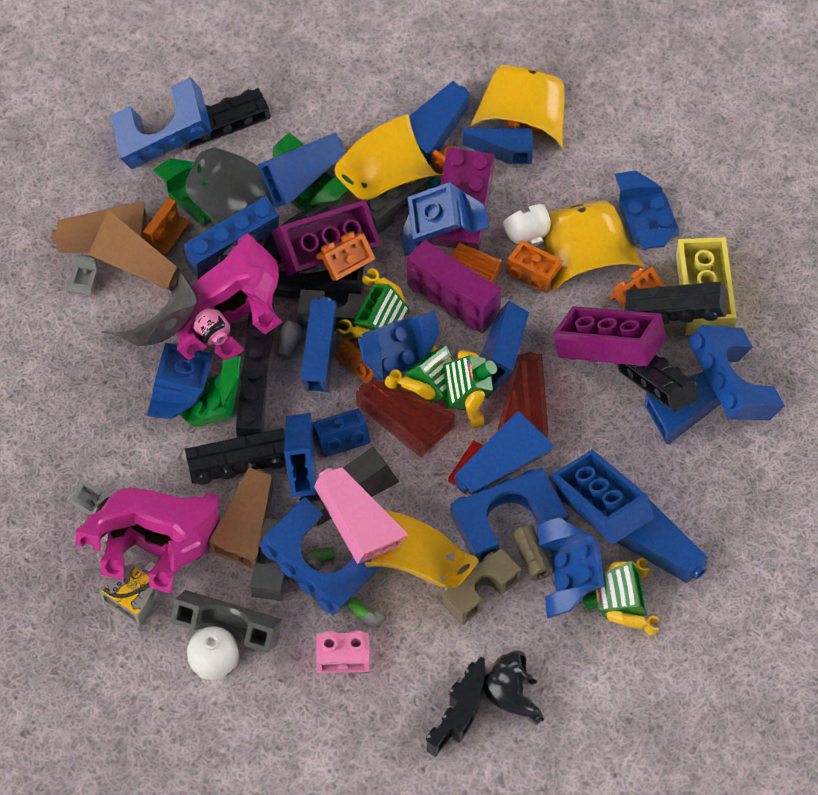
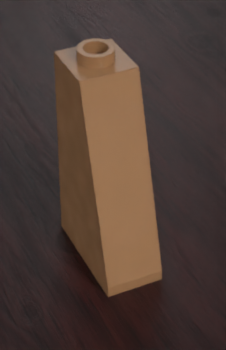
[52,202,147,253]
[88,211,179,291]
[209,467,273,570]

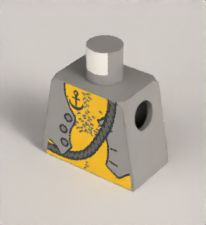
[99,561,161,626]

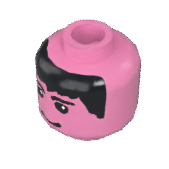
[194,309,230,346]

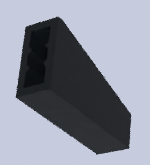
[299,446,399,526]

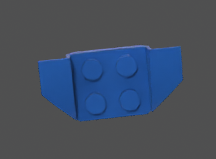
[615,171,679,250]
[400,182,489,256]
[358,311,440,381]
[147,343,213,419]
[537,518,605,618]

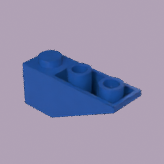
[463,127,533,164]

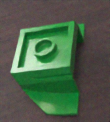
[272,132,353,215]
[153,159,217,226]
[179,356,241,427]

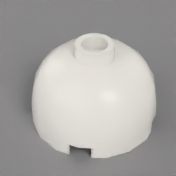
[503,204,551,247]
[187,626,240,680]

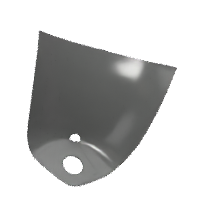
[186,148,275,246]
[101,271,197,346]

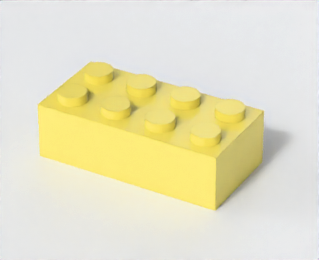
[676,237,737,335]

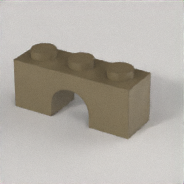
[442,548,522,625]

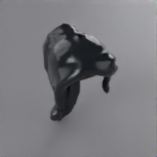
[483,650,544,724]

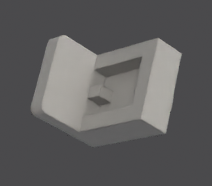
[68,255,100,295]
[67,479,111,515]

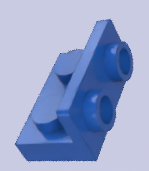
[312,408,371,457]

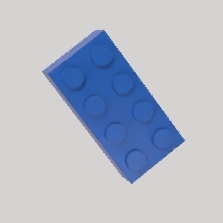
[551,449,655,544]

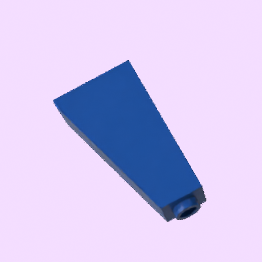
[409,81,469,165]
[258,132,345,208]
[301,297,337,392]
[479,301,529,398]
[644,371,721,444]
[454,411,554,495]
[284,413,317,498]
[616,499,708,583]

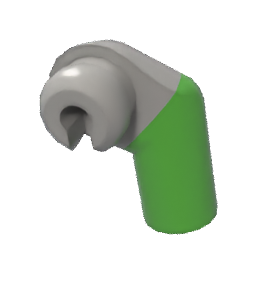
[304,547,335,570]
[348,597,384,627]

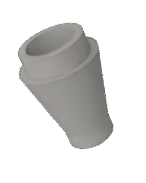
[276,322,303,360]

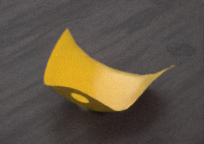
[469,64,565,149]
[335,114,445,200]
[545,200,647,292]
[365,510,479,588]

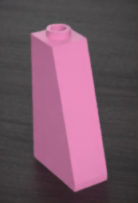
[314,467,408,564]

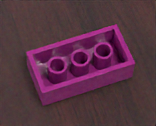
[431,147,495,250]
[271,200,381,276]
[407,239,501,334]
[553,306,666,366]

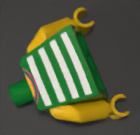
[336,268,410,338]
[385,345,455,409]
[443,350,497,428]
[583,558,659,635]

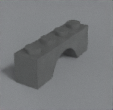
[170,590,282,653]

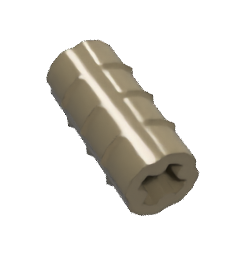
[513,525,552,581]

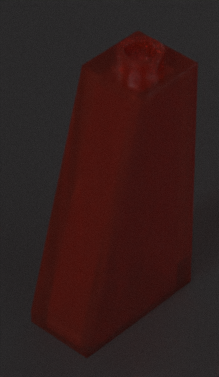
[498,352,548,439]
[356,378,455,458]

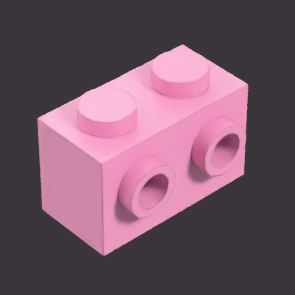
[316,630,370,673]

